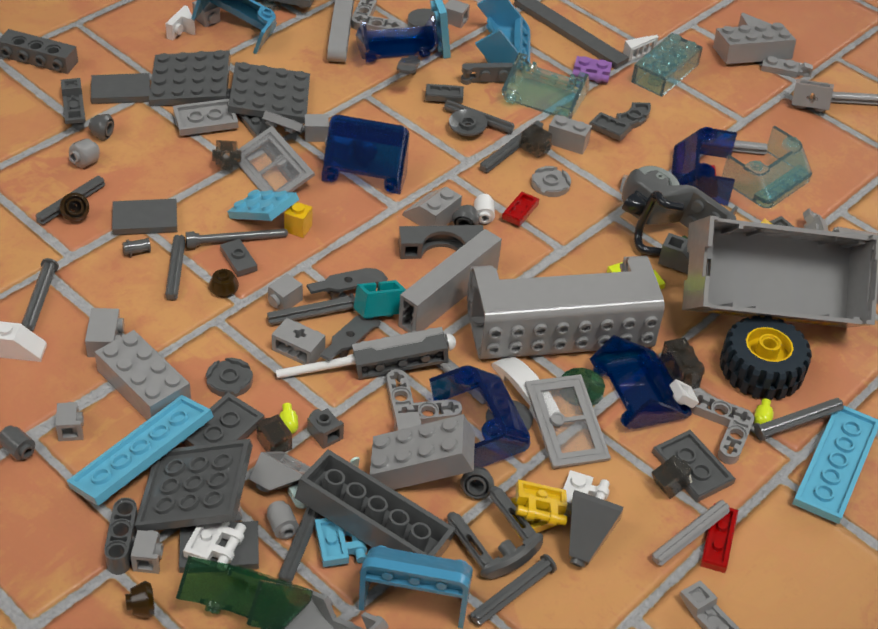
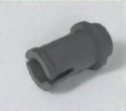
[122,238,151,257]

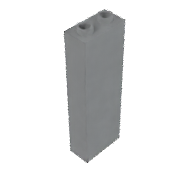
[398,229,502,332]

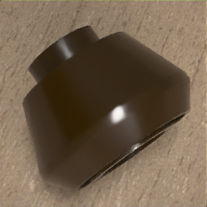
[60,193,89,222]
[209,269,239,297]
[125,581,155,618]

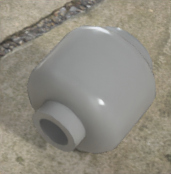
[69,139,100,168]

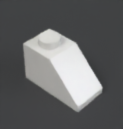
[0,321,47,362]

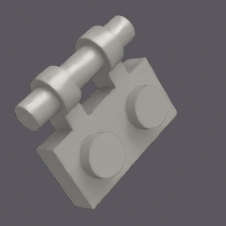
[263,110,303,134]

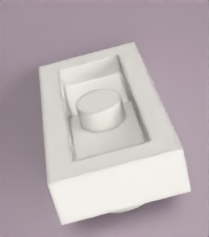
[166,5,195,41]

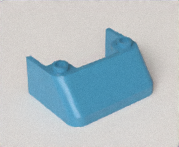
[191,0,277,54]
[475,0,530,69]
[359,545,473,629]

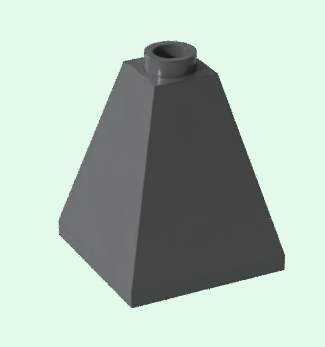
[569,490,624,568]

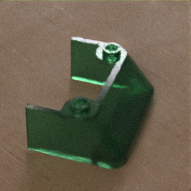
[176,555,313,629]

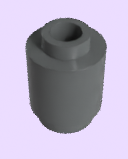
[0,425,35,460]

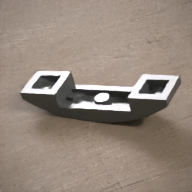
[61,78,86,124]

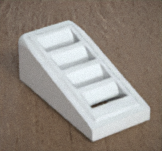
[623,35,659,62]

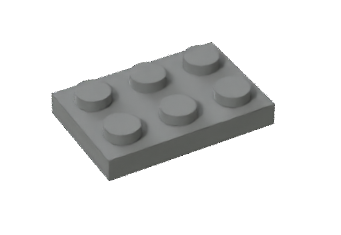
[173,98,239,136]

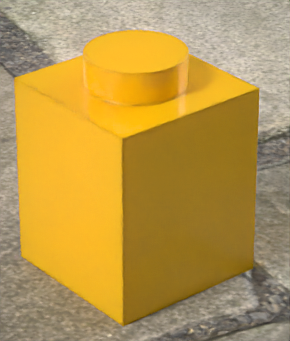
[284,202,313,238]

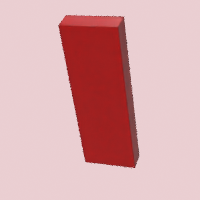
[700,503,738,573]

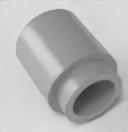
[267,501,299,539]

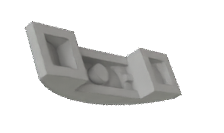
[680,580,740,629]

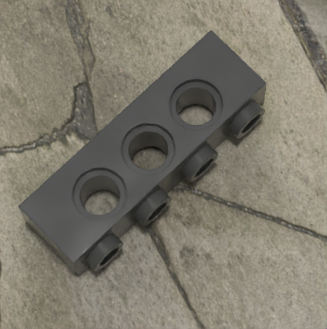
[0,29,78,74]

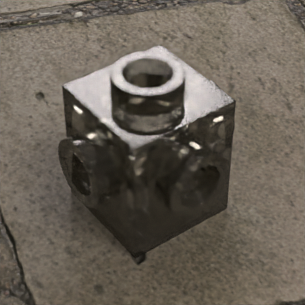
[520,124,552,158]
[212,140,242,171]

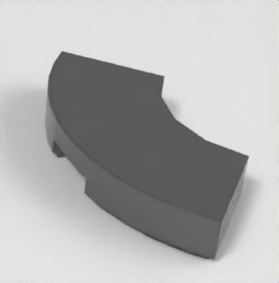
[616,102,651,129]

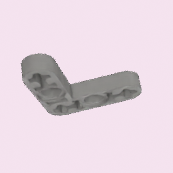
[351,0,402,37]
[386,369,462,425]
[687,392,754,464]

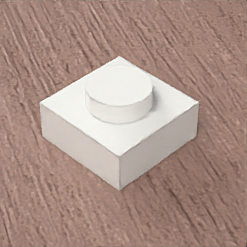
[670,379,699,408]

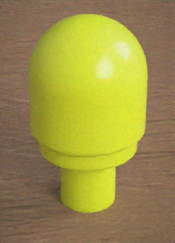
[754,398,774,424]
[279,403,299,435]

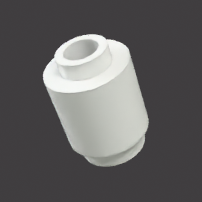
[474,194,495,224]

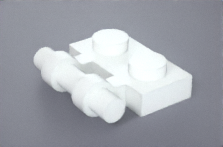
[563,470,610,517]
[183,522,246,570]

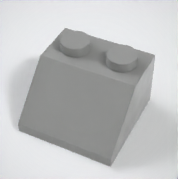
[403,187,462,226]

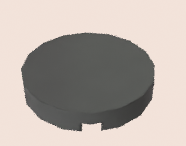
[407,8,435,34]
[206,358,253,397]

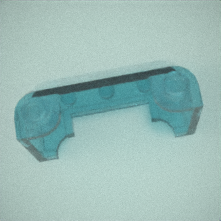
[502,53,589,119]

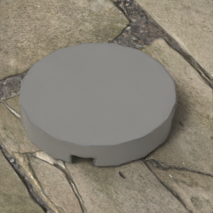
[531,166,571,197]

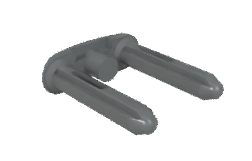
[447,486,543,579]

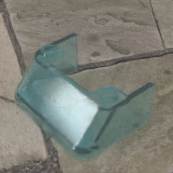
[721,126,812,208]

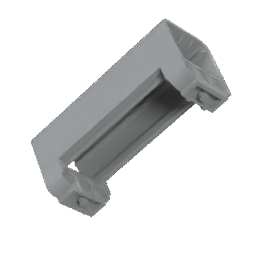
[467,256,665,360]

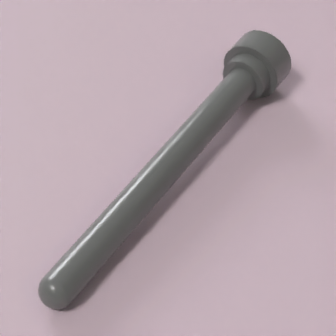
[185,229,288,249]

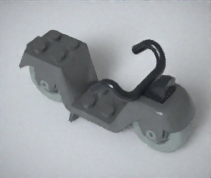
[622,166,738,256]

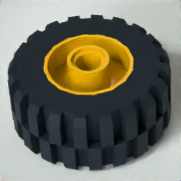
[720,315,812,400]

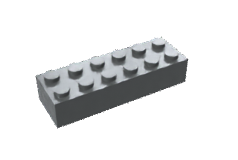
[295,449,456,557]

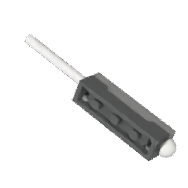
[276,327,456,379]

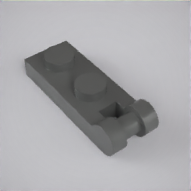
[461,63,513,85]

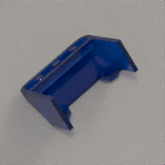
[355,15,439,62]
[671,127,737,206]
[429,365,531,467]

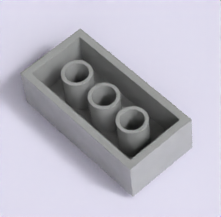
[713,23,796,64]
[95,330,191,420]
[370,414,475,490]

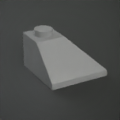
[249,451,310,492]

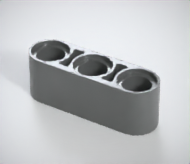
[104,497,138,575]

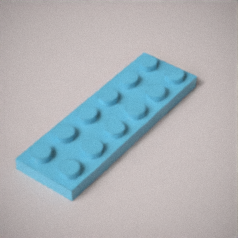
[67,395,214,506]
[792,405,878,524]

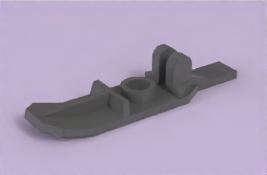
[397,55,421,74]
[306,268,388,299]
[320,315,381,361]

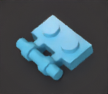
[315,518,367,567]

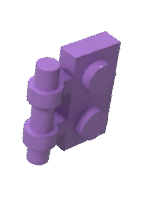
[572,56,612,83]

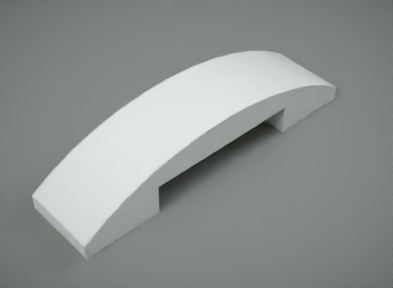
[491,356,559,421]

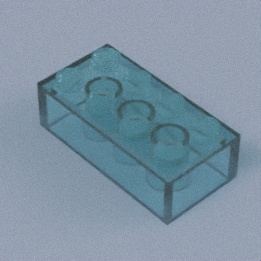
[631,33,703,97]

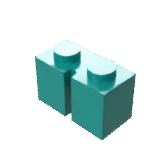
[354,280,406,319]

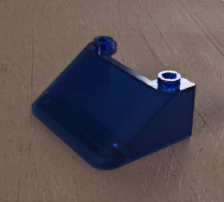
[322,115,410,194]
[590,335,692,429]

